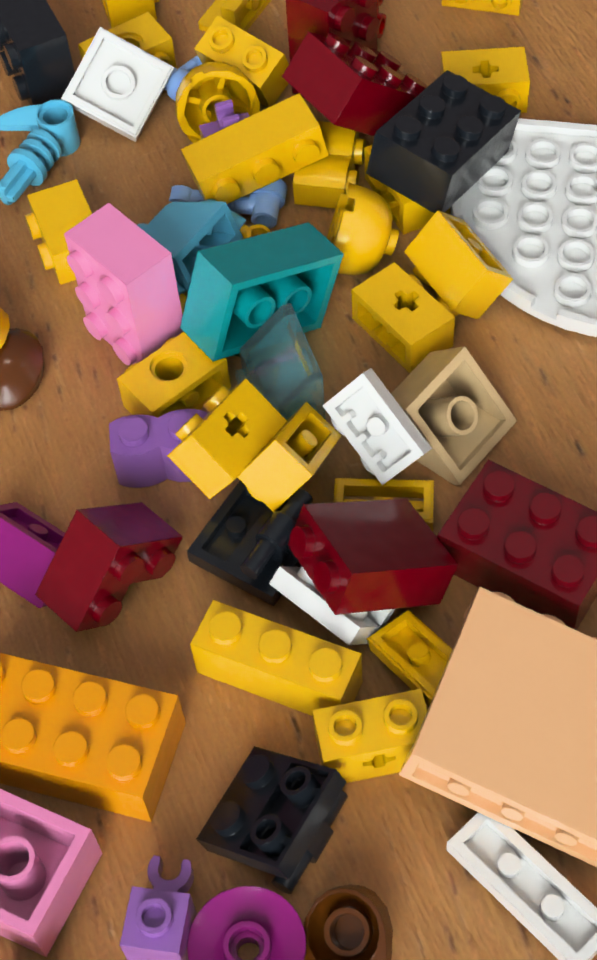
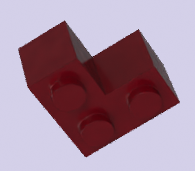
[35,502,183,632]

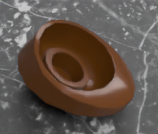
[0,328,44,411]
[304,884,393,960]

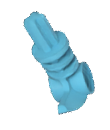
[0,99,81,205]

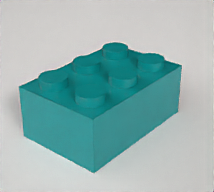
[180,222,344,361]

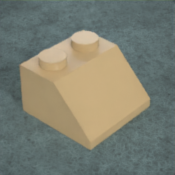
[391,346,517,485]

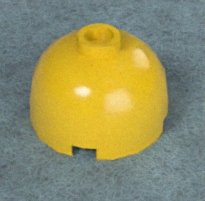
[175,62,260,143]
[327,182,399,275]

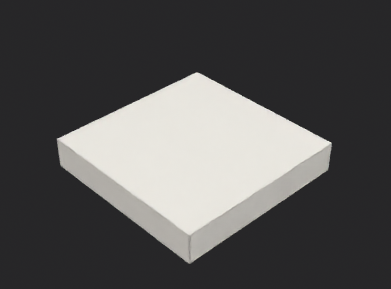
[61,27,174,142]

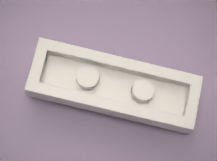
[446,812,597,960]

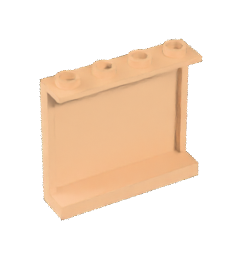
[399,587,597,867]

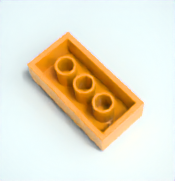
[0,653,186,822]

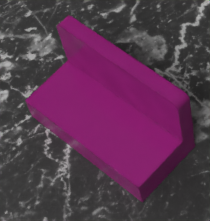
[0,502,65,608]

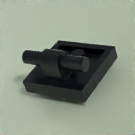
[187,480,313,606]
[196,746,348,894]

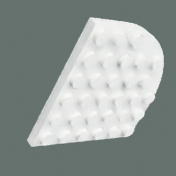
[450,118,597,337]

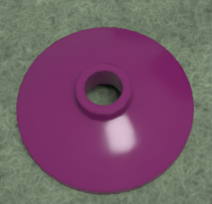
[187,886,306,960]

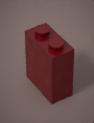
[288,498,458,615]

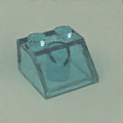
[235,303,325,420]

